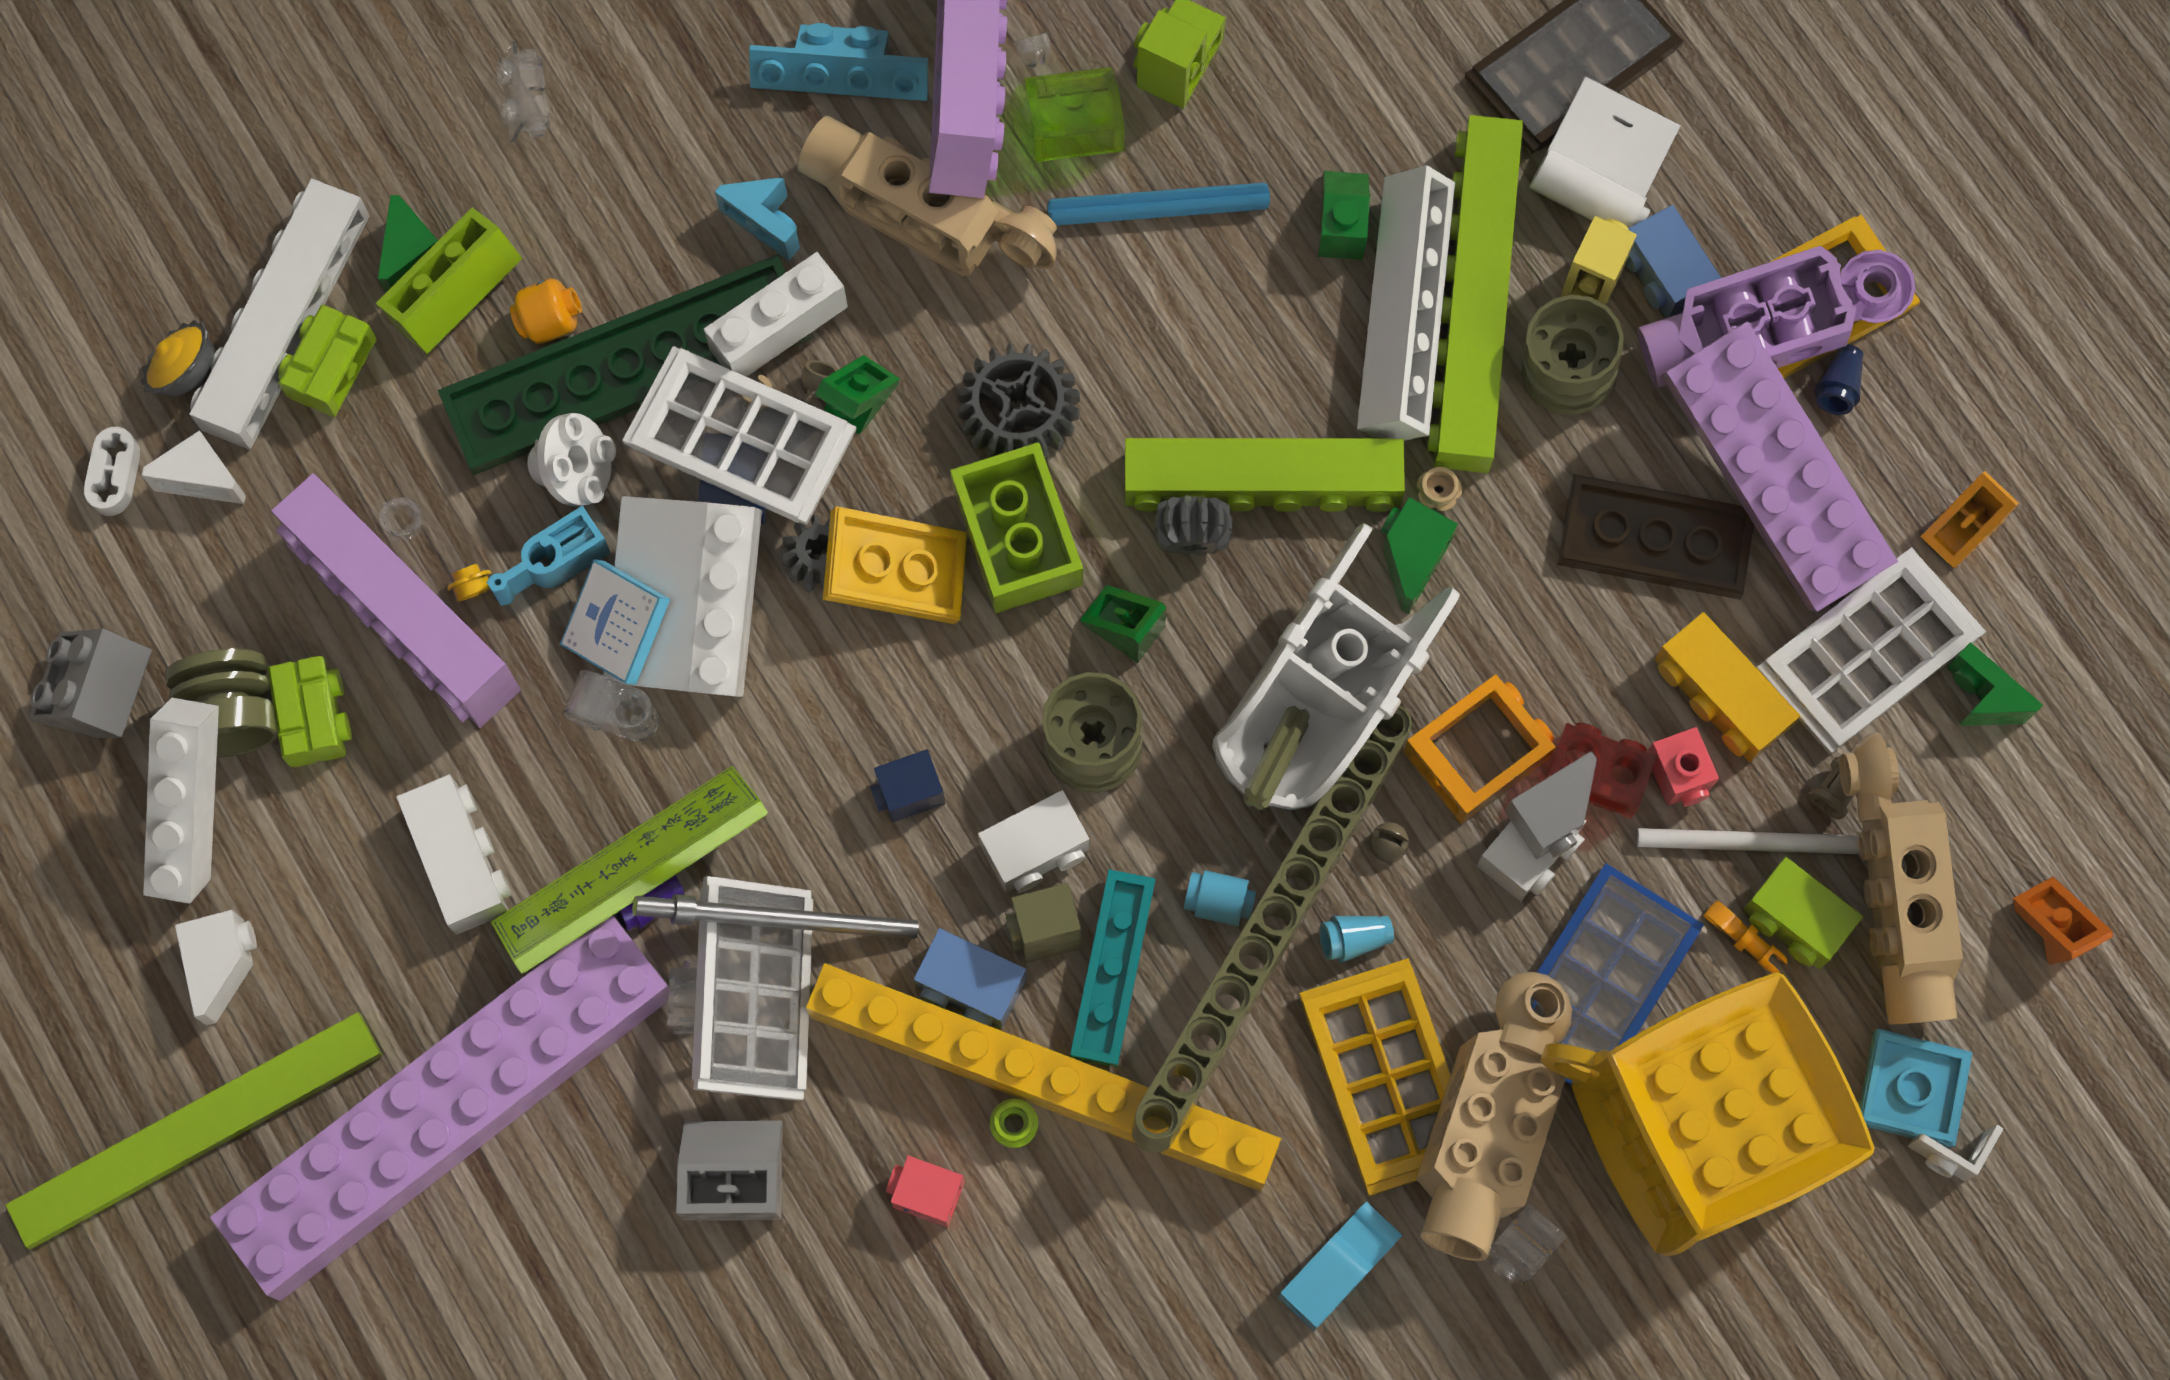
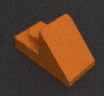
[2013,876,2113,965]

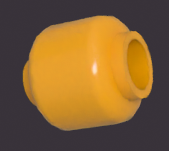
[510,278,582,345]

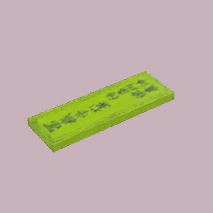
[491,766,768,974]

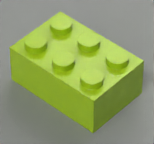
[950,442,1083,614]

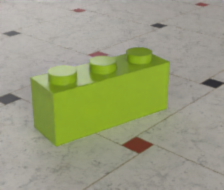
[375,207,523,354]

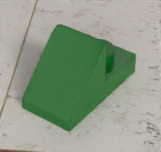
[815,355,900,434]
[1947,642,2043,726]

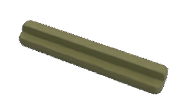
[1243,706,1310,810]

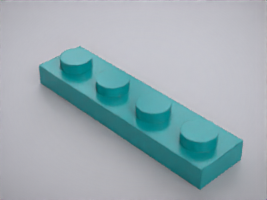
[1070,869,1156,1068]

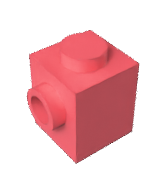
[1645,727,1719,807]

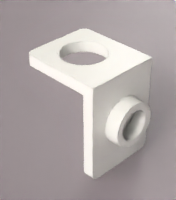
[1908,1124,2004,1182]

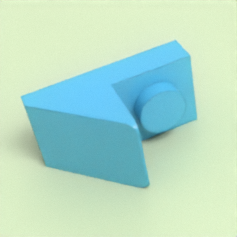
[715,178,800,261]

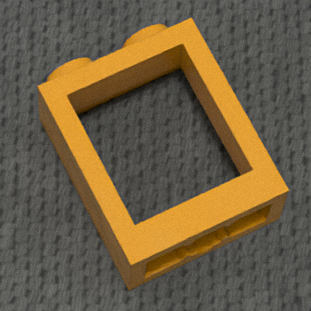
[1403,674,1556,825]

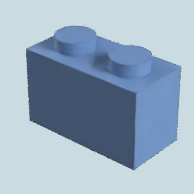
[1625,205,1721,318]
[913,928,1027,1029]

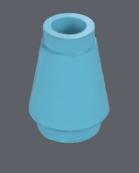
[1319,915,1394,963]

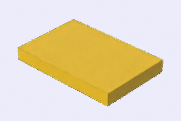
[823,506,967,624]

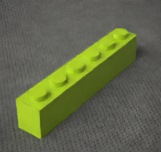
[1125,438,1405,512]

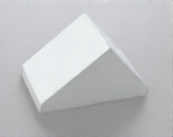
[142,430,246,504]

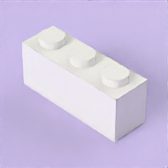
[704,252,848,377]
[396,774,512,935]

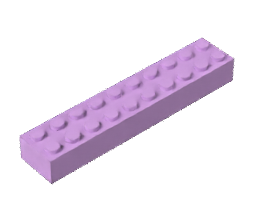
[210,916,675,1301]

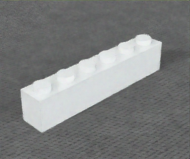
[1357,165,1455,441]
[189,178,370,450]

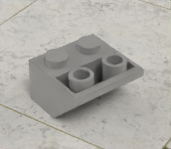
[29,628,152,738]
[676,1121,783,1221]

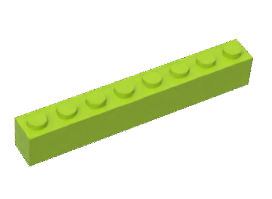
[1427,115,1523,474]

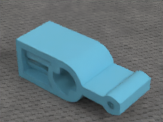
[487,505,611,606]
[1278,1201,1403,1332]

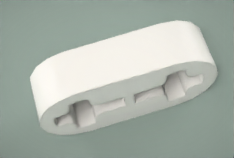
[84,427,140,516]

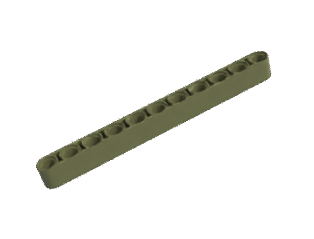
[1132,705,1412,1153]

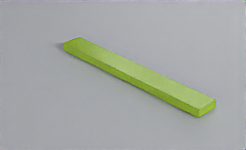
[5,1012,383,1249]

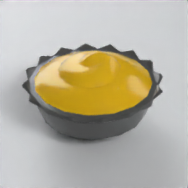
[141,320,215,397]

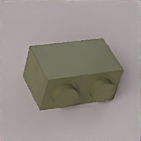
[1005,883,1081,963]

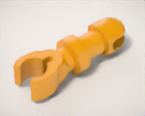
[1703,900,1788,973]

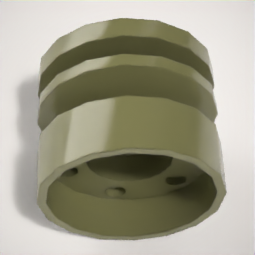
[1522,295,1624,415]
[165,649,278,758]
[1042,672,1143,793]

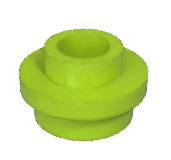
[990,1099,1038,1148]

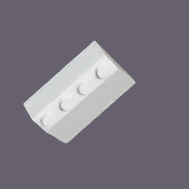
[603,496,762,697]

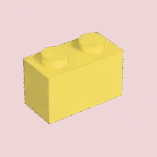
[1560,216,1637,305]

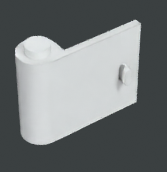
[1529,76,1681,228]

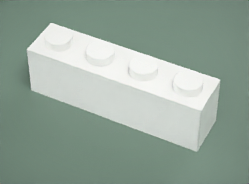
[143,698,219,904]

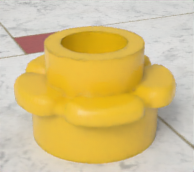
[447,564,492,602]

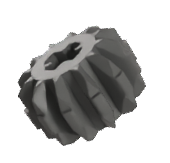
[1154,495,1232,556]
[781,514,830,593]

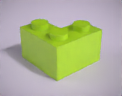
[1133,0,1226,109]

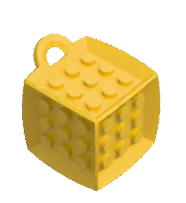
[1540,972,1875,1256]

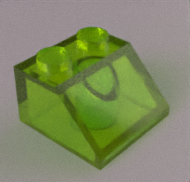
[1024,67,1125,162]

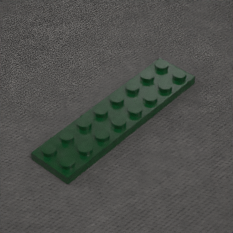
[438,254,814,476]

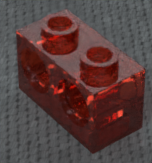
[1544,722,1657,819]

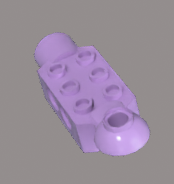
[1637,246,1916,388]

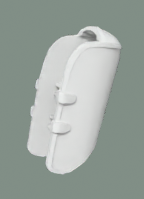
[1212,523,1460,810]

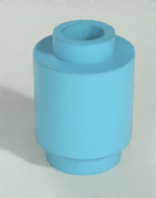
[1184,870,1256,927]

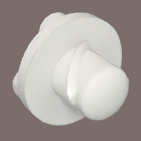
[527,413,616,507]

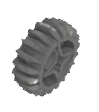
[957,343,1080,460]

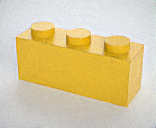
[1654,612,1801,763]

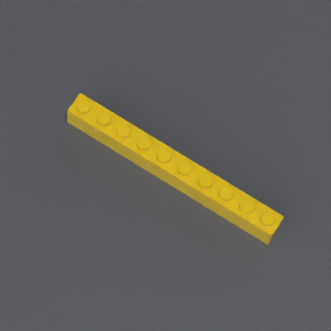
[806,963,1281,1192]

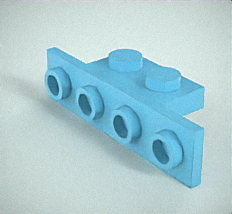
[749,23,928,101]

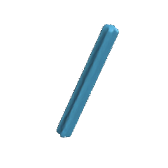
[1047,182,1270,225]

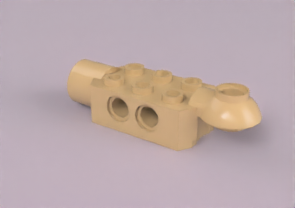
[798,116,1057,277]
[1839,732,1963,1024]
[1416,972,1572,1261]

